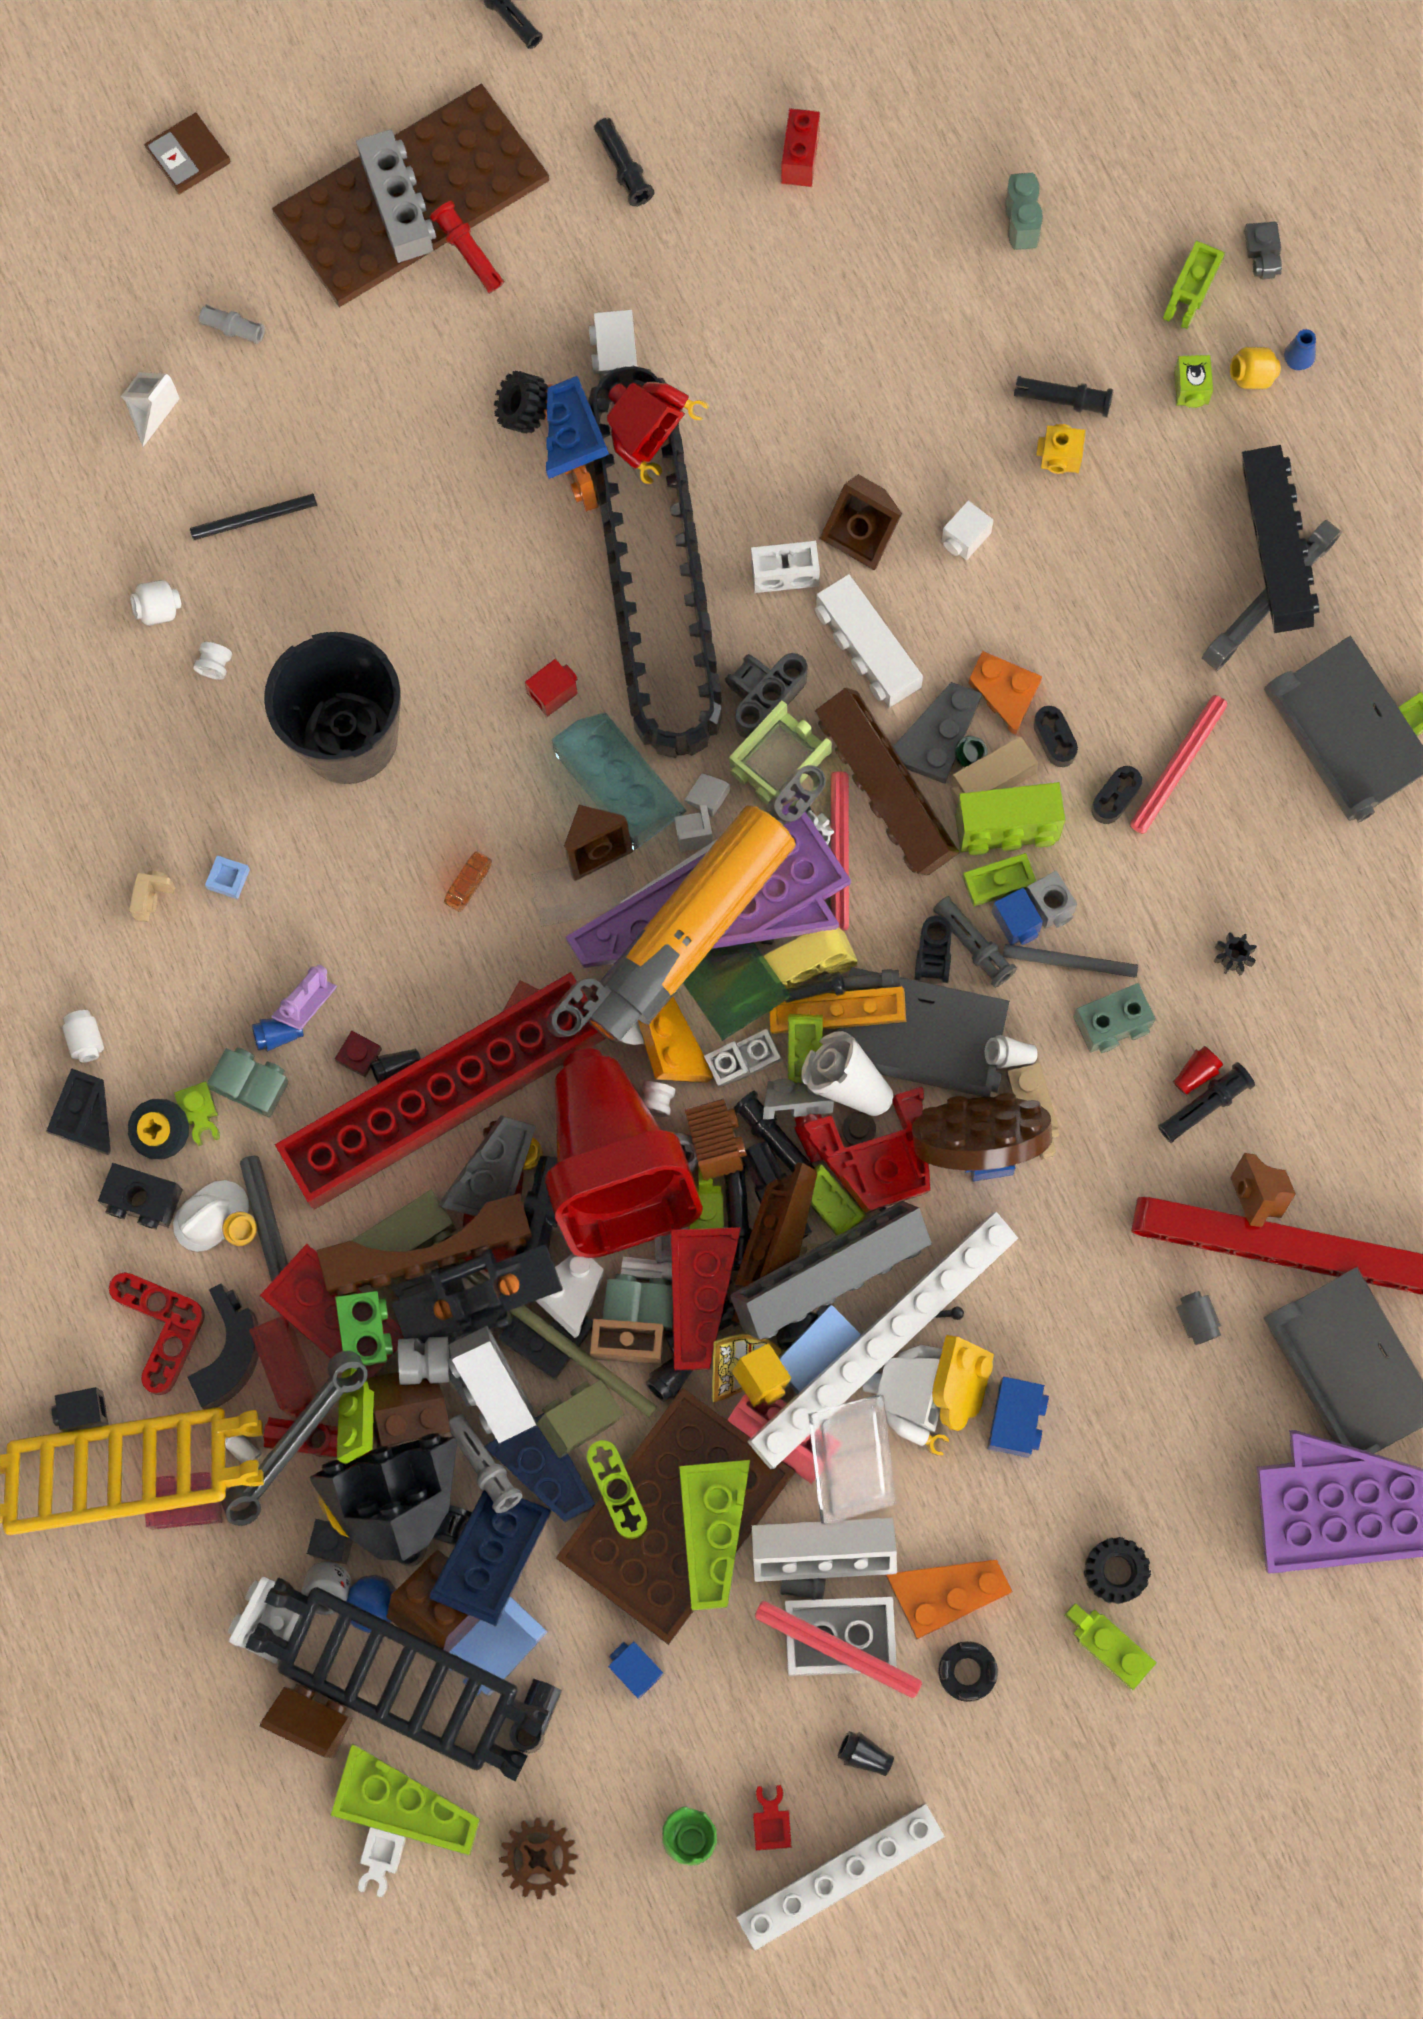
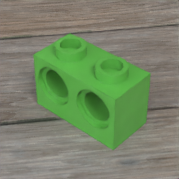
[335,1291,393,1366]

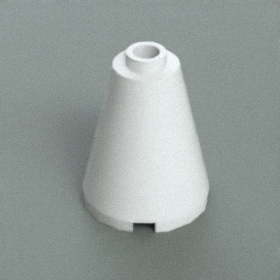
[801,1031,893,1116]

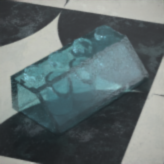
[551,712,686,851]

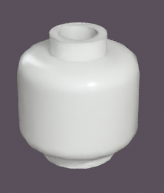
[130,580,181,625]

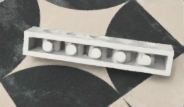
[736,1804,945,1951]

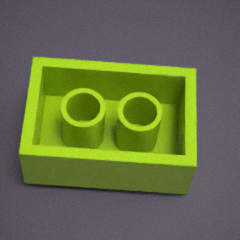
[955,782,1066,855]

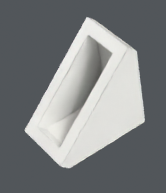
[121,372,180,447]

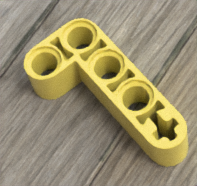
[719,927,858,1014]

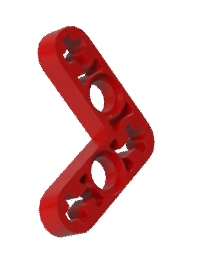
[109,1272,205,1395]

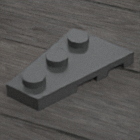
[893,682,982,784]

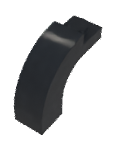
[187,1284,260,1409]

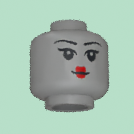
[301,1562,351,1615]

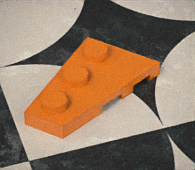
[885,1559,1013,1639]

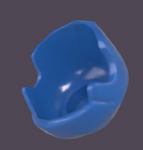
[347,1574,396,1633]

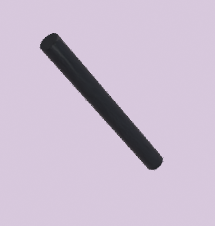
[190,493,317,540]

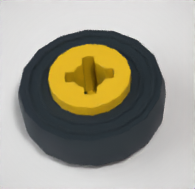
[128,1099,189,1159]

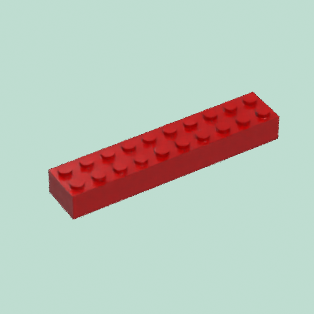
[274,972,607,1210]

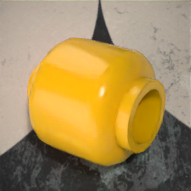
[1230,347,1281,389]

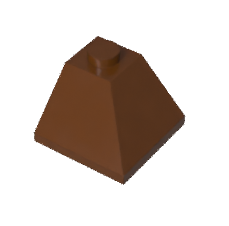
[819,474,902,570]

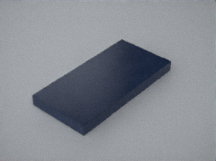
[430,1490,551,1626]

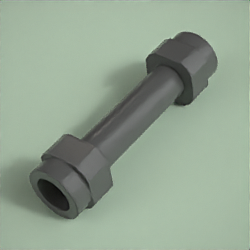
[818,969,900,993]

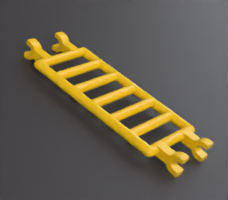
[0,1407,264,1535]

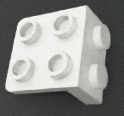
[228,1576,299,1664]

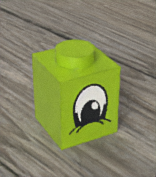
[1174,355,1213,408]

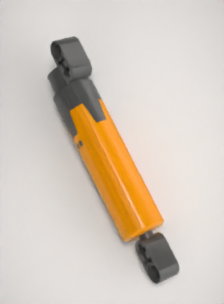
[547,765,826,1043]

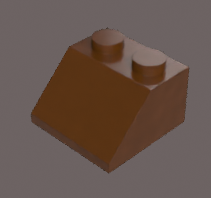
[367,1372,451,1448]
[259,1684,353,1758]

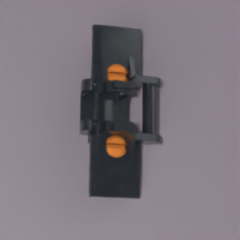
[391,1244,563,1343]

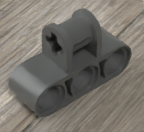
[725,653,808,739]

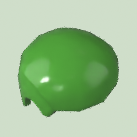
[662,1806,717,1866]

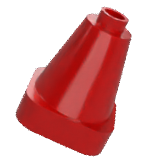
[545,1048,703,1258]

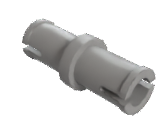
[199,304,265,344]

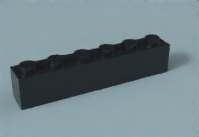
[1242,445,1320,633]

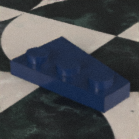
[484,1413,595,1523]

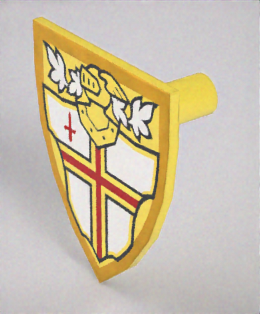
[712,1334,782,1402]

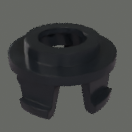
[938,1641,998,1702]

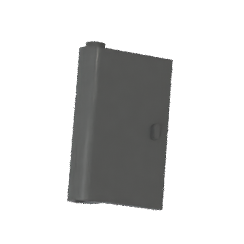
[1264,635,1423,822]
[837,967,1010,1098]
[1264,1267,1423,1454]

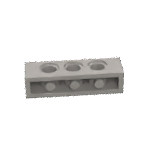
[356,129,436,263]

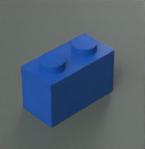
[987,1376,1049,1458]

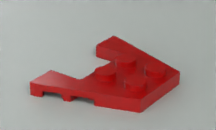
[800,1086,931,1213]

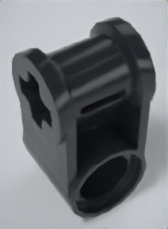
[914,915,952,983]

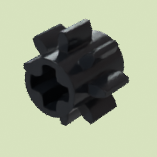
[1214,932,1257,976]

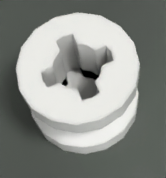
[193,642,232,680]
[641,1081,676,1117]

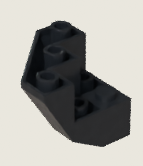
[310,1433,457,1561]

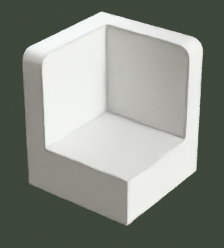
[674,804,713,852]

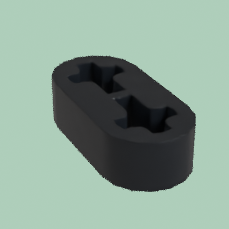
[1033,705,1078,767]
[1092,766,1142,824]

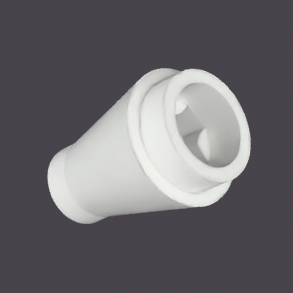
[985,1035,1037,1069]

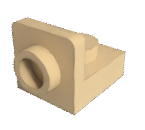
[129,871,175,922]

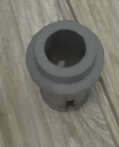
[780,1578,826,1600]

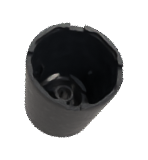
[264,632,401,784]

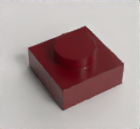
[335,1030,382,1077]

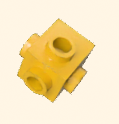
[1036,424,1086,474]

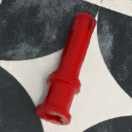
[429,201,505,294]

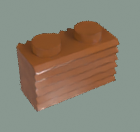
[685,1099,747,1180]

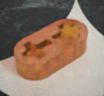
[444,851,492,912]

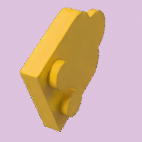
[932,1335,994,1431]

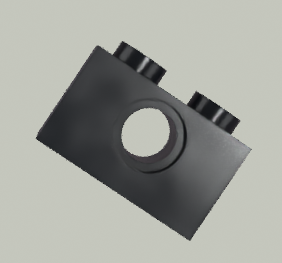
[98,1163,183,1230]

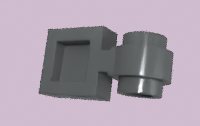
[1244,222,1282,280]

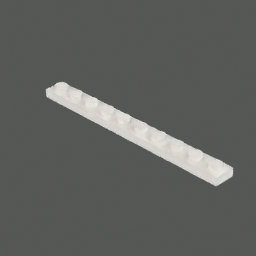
[747,1212,1018,1469]

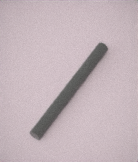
[1003,944,1138,978]

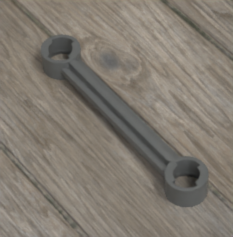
[1202,519,1342,671]
[221,1351,367,1526]

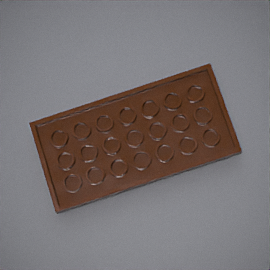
[272,83,550,308]

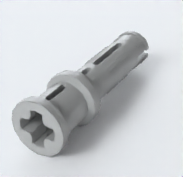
[449,1414,522,1513]

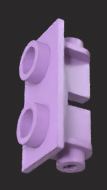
[272,965,337,1030]

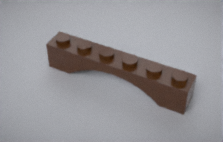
[317,1193,532,1297]

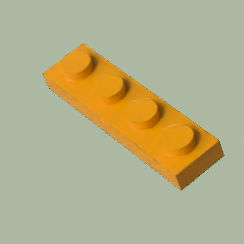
[769,986,906,1034]

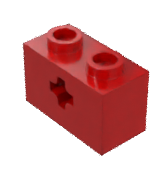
[781,108,820,187]

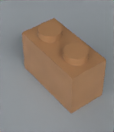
[590,1319,664,1365]

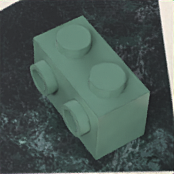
[1073,983,1156,1053]

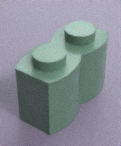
[1005,173,1043,250]
[207,1047,289,1118]
[603,1274,673,1331]

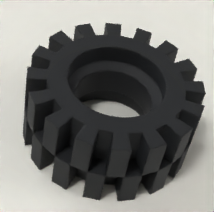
[494,371,548,434]
[1084,1537,1151,1604]

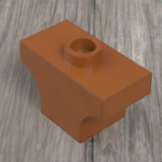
[1230,1153,1296,1227]

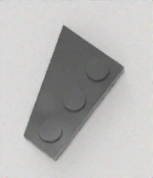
[438,1115,536,1216]

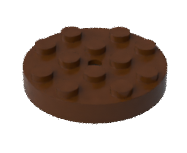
[912,1093,1053,1171]

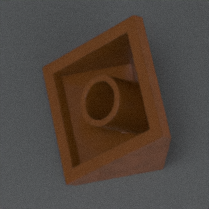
[564,805,633,881]

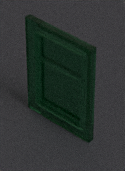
[683,942,791,1041]

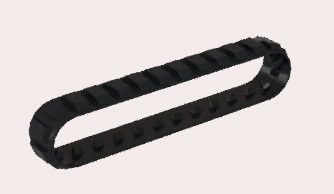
[588,365,722,758]

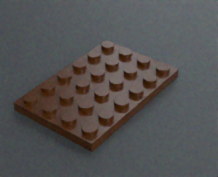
[556,1388,795,1645]

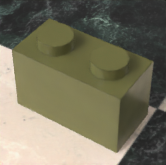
[536,1379,624,1459]

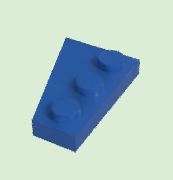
[546,376,609,479]

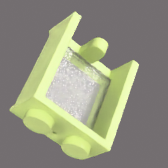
[729,701,832,805]

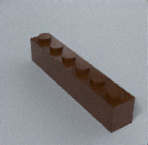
[815,687,960,875]

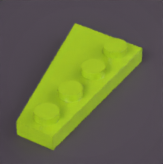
[679,1460,750,1611]
[331,1744,480,1855]

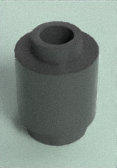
[1176,1291,1221,1345]

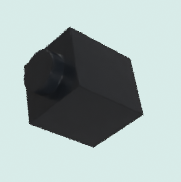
[51,1387,109,1432]
[307,1519,353,1565]

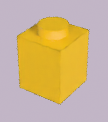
[732,1343,791,1407]

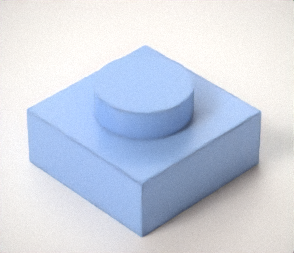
[205,855,250,899]

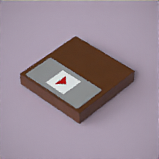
[144,112,231,195]

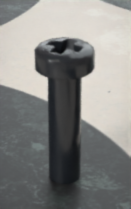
[783,971,845,1003]

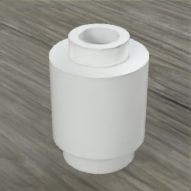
[62,1010,104,1063]

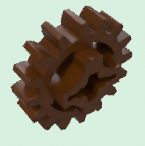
[499,1817,579,1900]

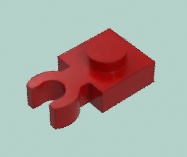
[753,1785,792,1851]

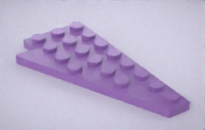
[566,799,851,968]
[1257,1430,1423,1574]

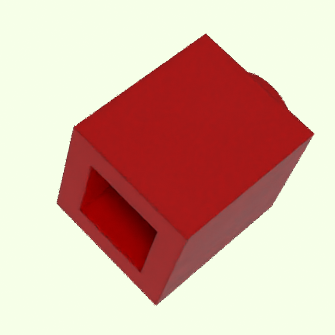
[525,658,578,717]

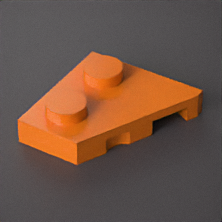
[968,651,1043,735]

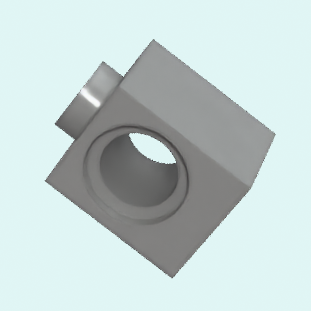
[1026,871,1077,929]

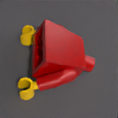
[607,382,709,484]

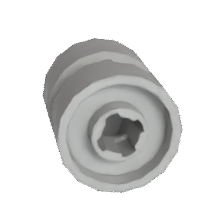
[398,1337,450,1385]

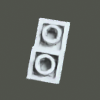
[704,1029,783,1087]

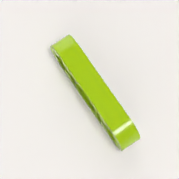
[587,1440,647,1539]

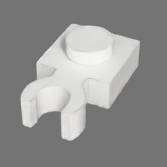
[358,1827,406,1897]

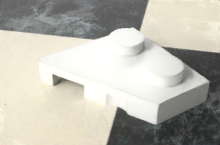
[536,1253,604,1338]

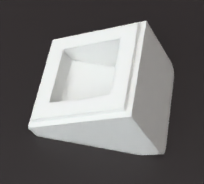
[685,773,730,817]

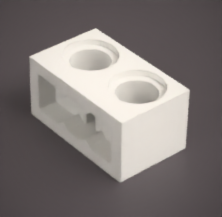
[751,541,820,593]

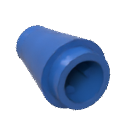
[1284,329,1316,371]
[252,1019,304,1052]

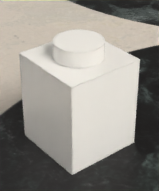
[942,501,993,560]

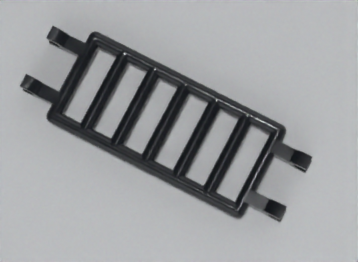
[245,1577,549,1782]

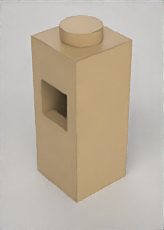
[950,736,1038,803]

